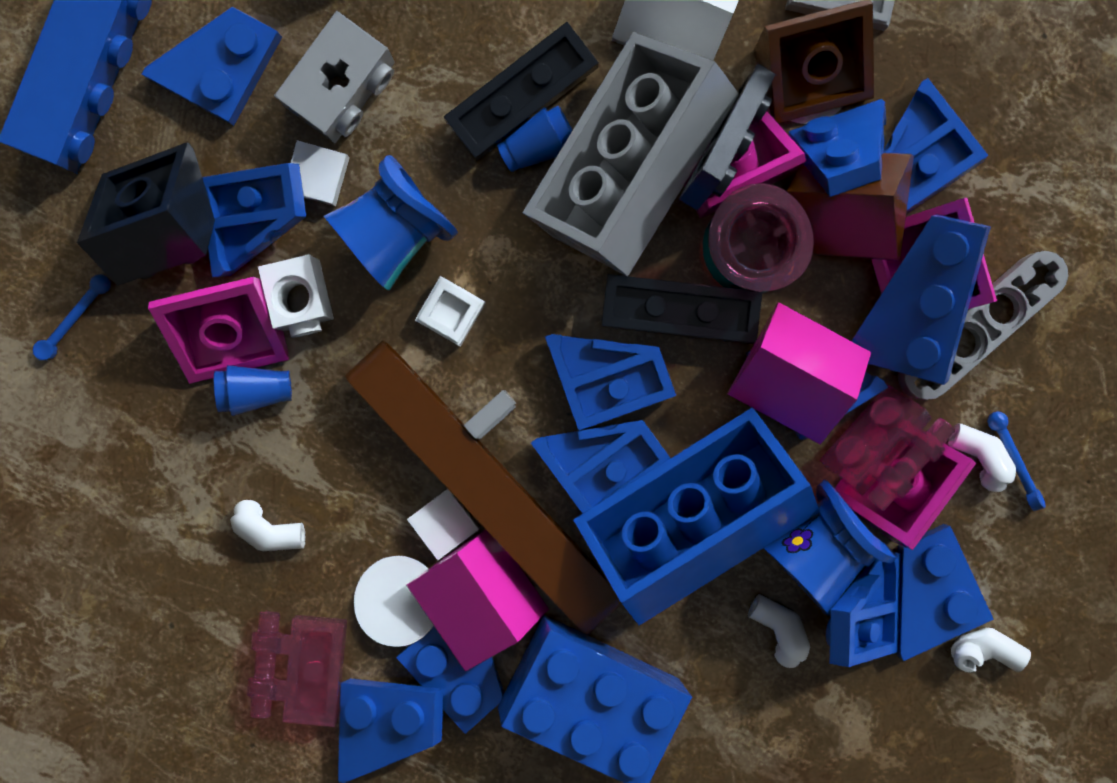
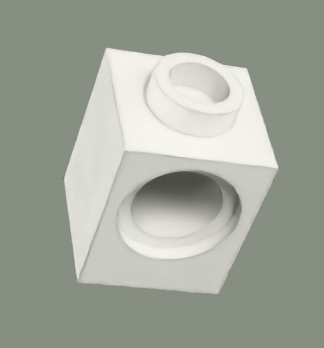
[258,254,334,338]

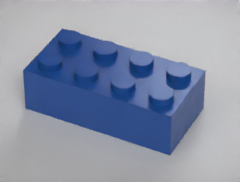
[573,407,820,626]

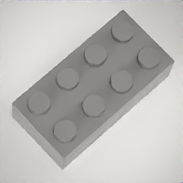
[522,32,739,276]

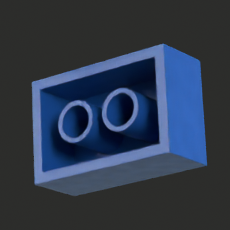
[498,615,692,783]

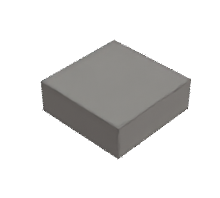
[464,390,517,439]

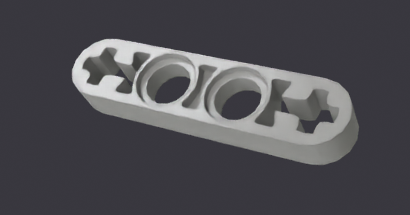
[898,251,1069,400]

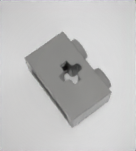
[274,11,395,144]

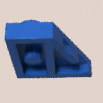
[142,7,282,126]
[884,78,988,214]
[789,99,887,197]
[202,163,306,278]
[896,524,994,661]
[826,552,901,667]
[396,626,504,734]

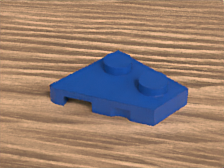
[545,334,676,431]
[531,420,671,514]
[338,678,443,783]

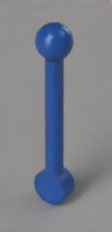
[33,274,111,360]
[987,411,1046,511]

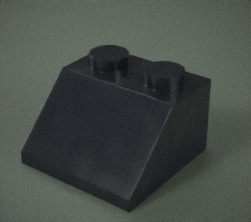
[77,142,215,286]

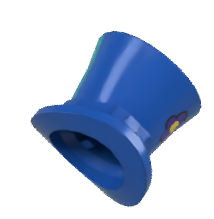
[324,155,458,290]
[764,479,898,617]

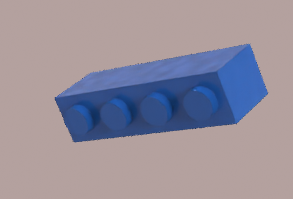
[0,0,152,174]

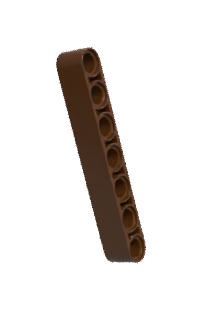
[345,340,622,635]

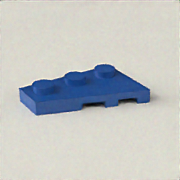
[851,214,991,385]

